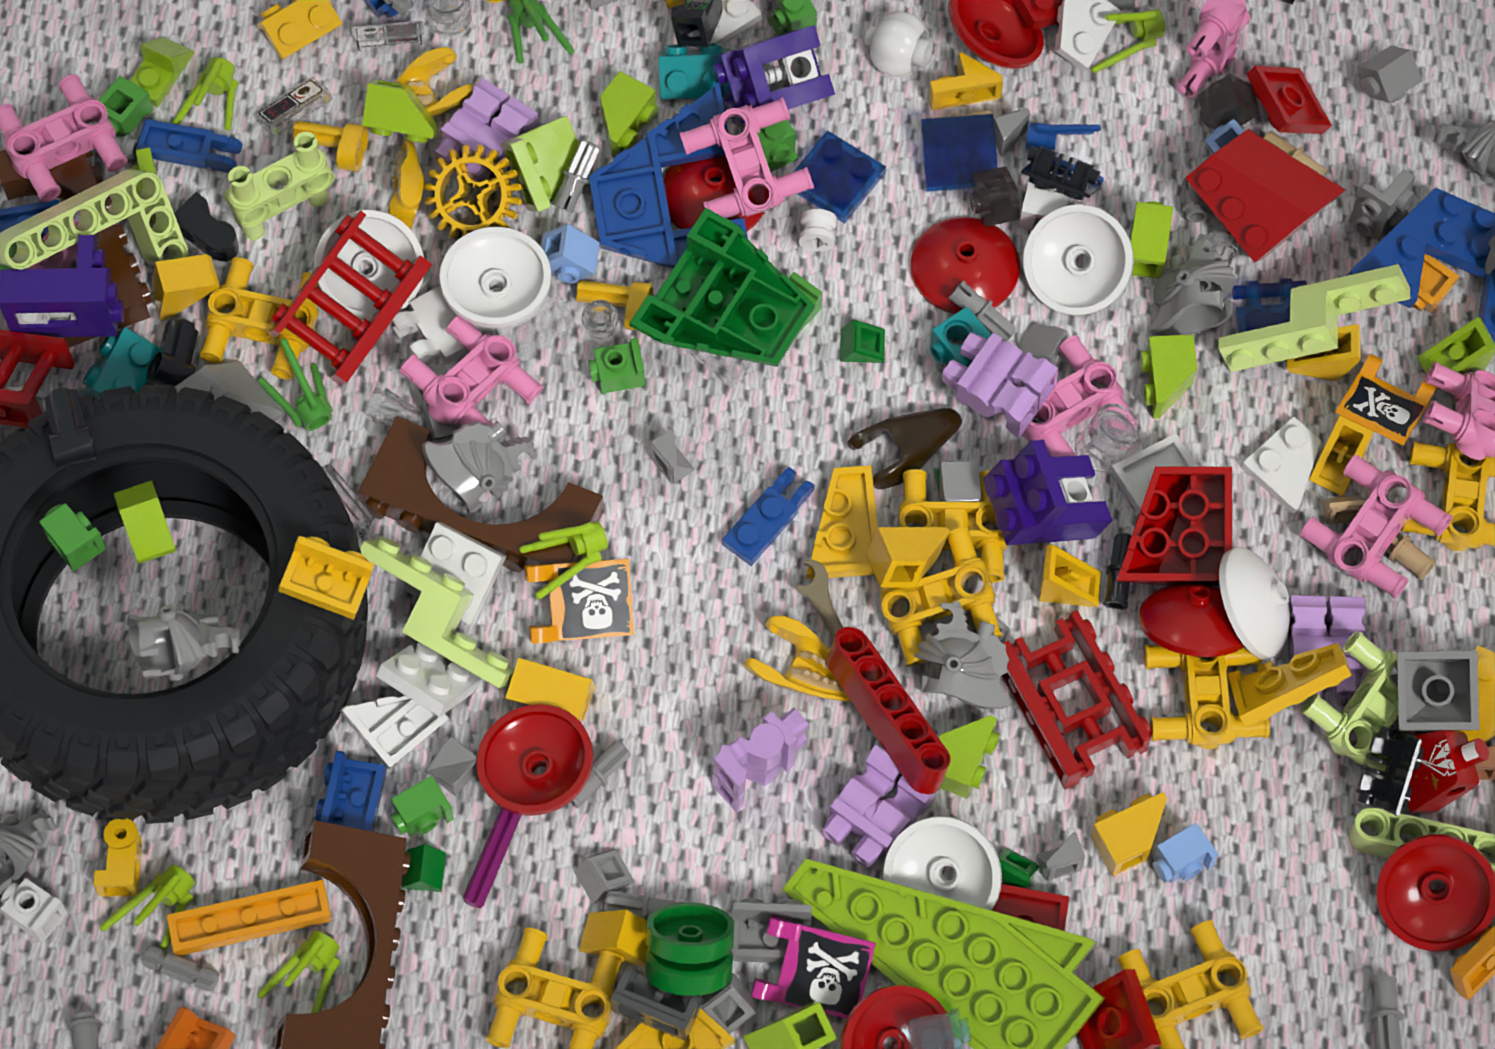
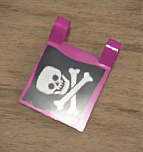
[751,916,876,1019]

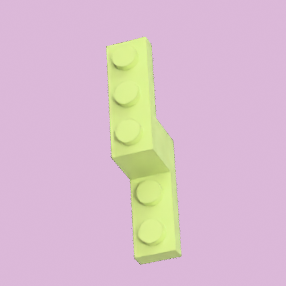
[1218,264,1410,372]
[360,537,515,689]

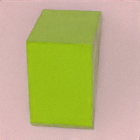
[114,481,176,564]

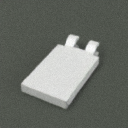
[392,286,542,364]

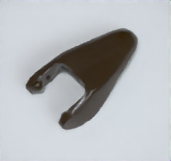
[847,408,962,490]

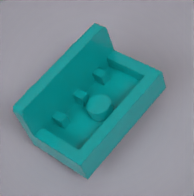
[658,43,729,99]
[82,327,159,399]

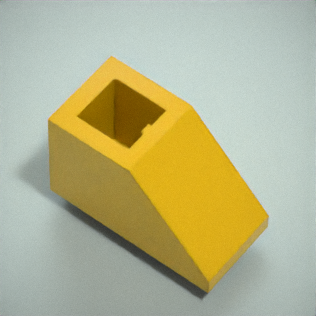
[866,527,950,588]
[1090,792,1167,877]

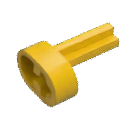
[292,121,369,172]
[576,280,654,331]

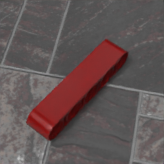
[827,627,951,795]

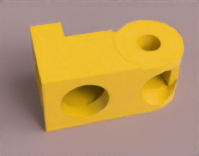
[93,818,142,897]

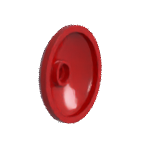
[948,0,1044,69]
[663,156,769,231]
[910,217,1020,314]
[1138,583,1245,657]
[476,704,594,816]
[1377,834,1495,951]
[840,985,956,1049]

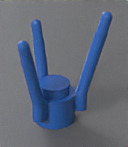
[1026,121,1104,183]

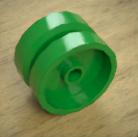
[645,902,734,996]

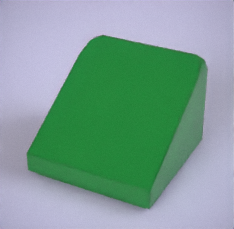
[840,320,885,363]

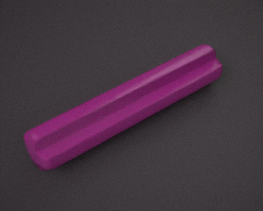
[463,808,522,908]

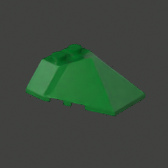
[629,208,815,367]

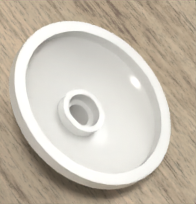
[1023,205,1134,315]
[314,210,423,321]
[440,227,551,328]
[1219,547,1290,660]
[883,816,1002,911]

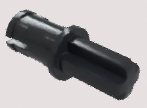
[1103,533,1131,610]

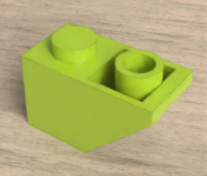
[600,70,658,158]
[362,79,439,143]
[1129,201,1174,279]
[1140,334,1197,418]
[939,715,1001,798]
[743,1001,837,1049]

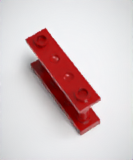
[269,211,432,386]
[0,330,75,429]

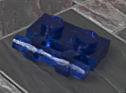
[1232,278,1307,333]

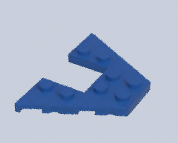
[589,82,748,269]
[1346,188,1495,342]

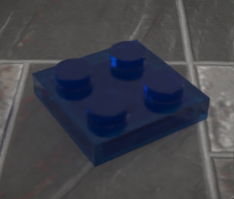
[920,114,999,192]
[793,130,886,224]

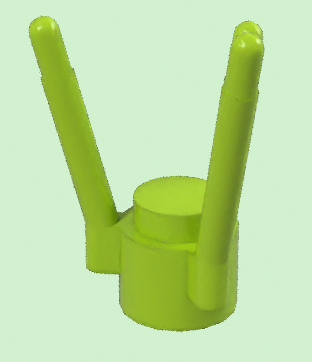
[1091,9,1165,73]
[172,57,239,131]
[519,521,608,599]
[100,864,195,950]
[257,931,341,1013]

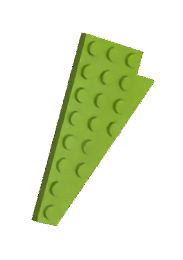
[781,859,1105,1049]

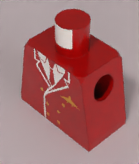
[1408,730,1489,814]

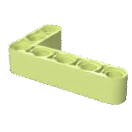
[0,169,189,270]
[1349,808,1495,872]

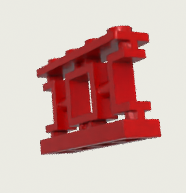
[1002,610,1152,790]

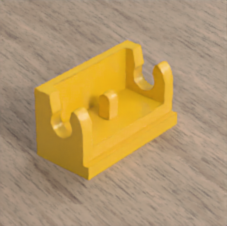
[505,658,596,721]

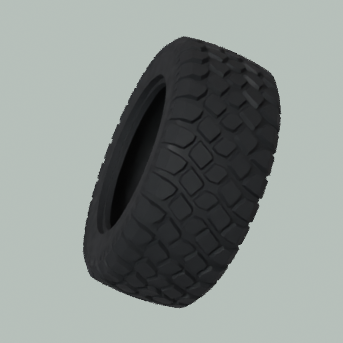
[0,385,368,824]

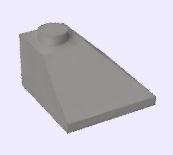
[175,361,285,421]
[1397,651,1479,731]

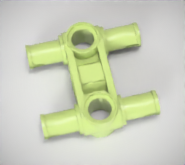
[224,132,335,240]
[1300,631,1398,777]

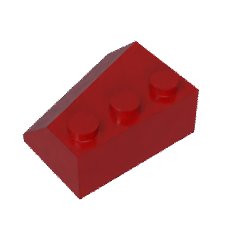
[1185,129,1346,263]
[1116,466,1232,586]

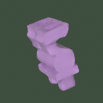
[434,78,540,185]
[942,333,1058,439]
[1288,595,1366,699]
[712,707,809,813]
[822,744,936,868]

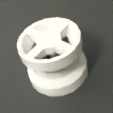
[799,209,837,252]

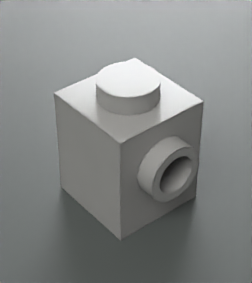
[1357,46,1422,103]

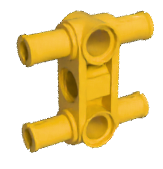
[199,257,319,380]
[1401,441,1495,551]
[898,469,1008,583]
[879,526,1003,667]
[1144,644,1270,750]
[1117,920,1264,1049]
[486,927,624,1049]

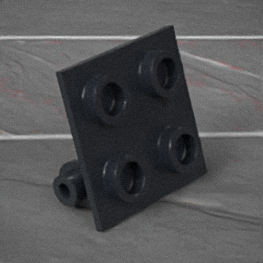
[1021,146,1102,200]
[1356,725,1423,817]

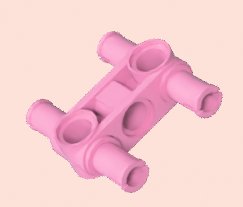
[1177,0,1251,98]
[0,74,128,202]
[680,97,814,218]
[399,315,544,426]
[1016,335,1140,457]
[1423,361,1495,460]
[1300,454,1452,599]

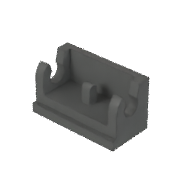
[610,967,703,1042]

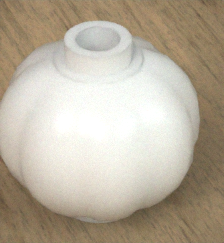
[865,11,933,78]

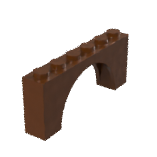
[0,149,153,348]
[358,417,604,584]
[274,820,410,1049]

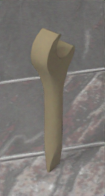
[796,560,843,640]

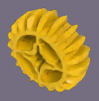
[424,145,523,239]

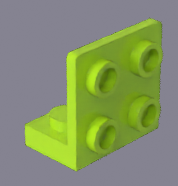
[501,116,591,212]

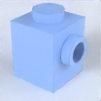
[541,224,600,283]

